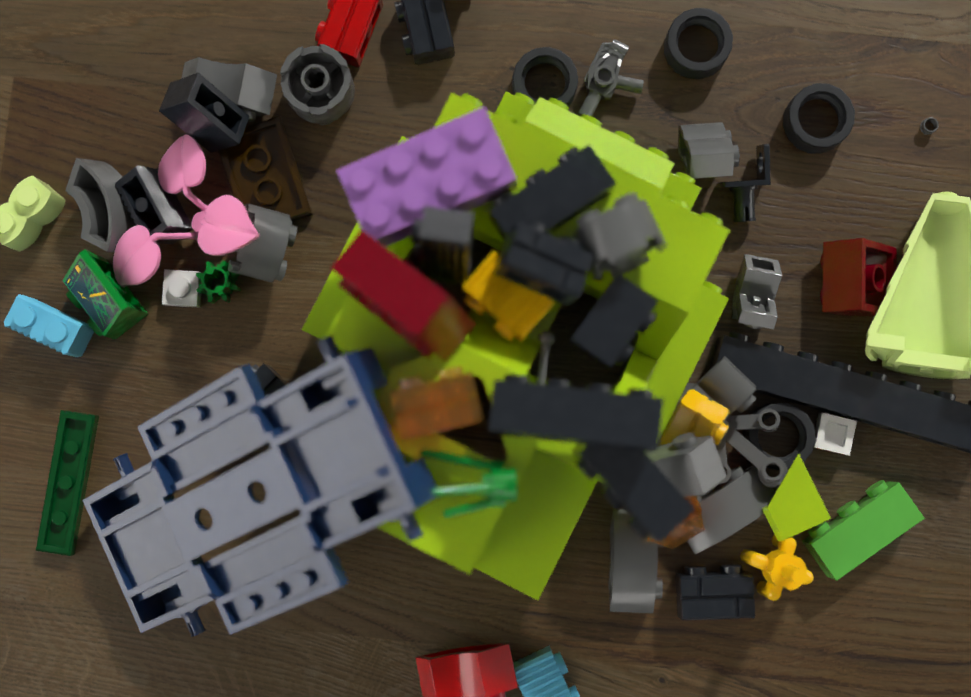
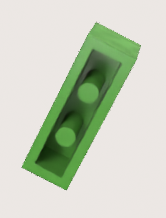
[802,480,925,581]

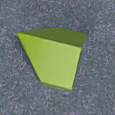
[762,453,831,541]

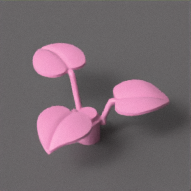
[113,134,260,287]

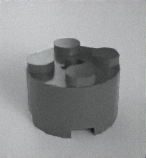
[280,44,355,125]
[574,193,668,281]
[228,203,297,283]

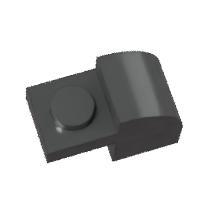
[732,254,782,329]

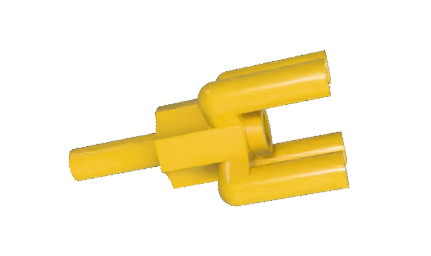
[740,535,813,601]

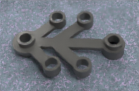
[679,383,788,488]

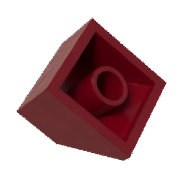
[820,238,896,317]

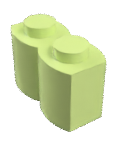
[0,176,66,252]

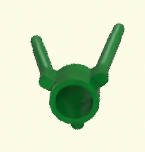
[421,449,517,518]

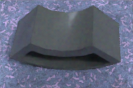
[182,57,277,122]
[65,158,138,252]
[625,433,727,511]
[678,465,775,554]
[608,509,664,613]

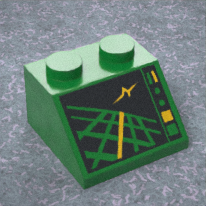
[62,249,149,339]

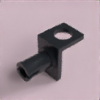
[716,144,771,222]

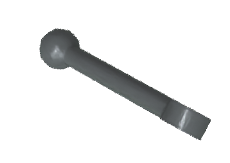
[536,330,554,385]

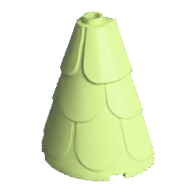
[865,192,971,379]

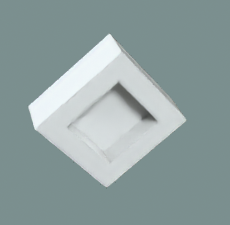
[162,269,202,308]
[813,413,857,456]

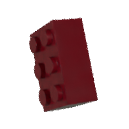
[331,230,476,362]

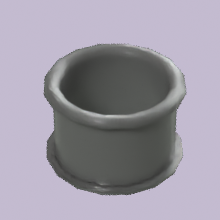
[920,117,939,135]

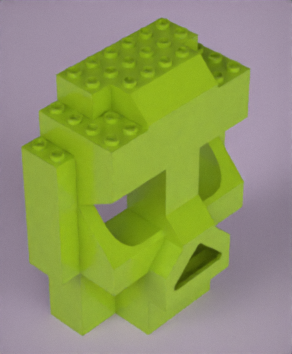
[301,91,730,600]

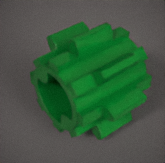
[196,260,241,304]

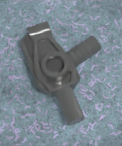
[578,39,644,117]

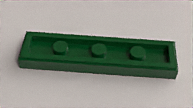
[36,410,99,556]

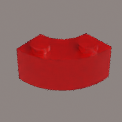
[415,643,518,697]

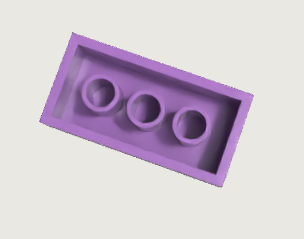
[337,106,517,247]

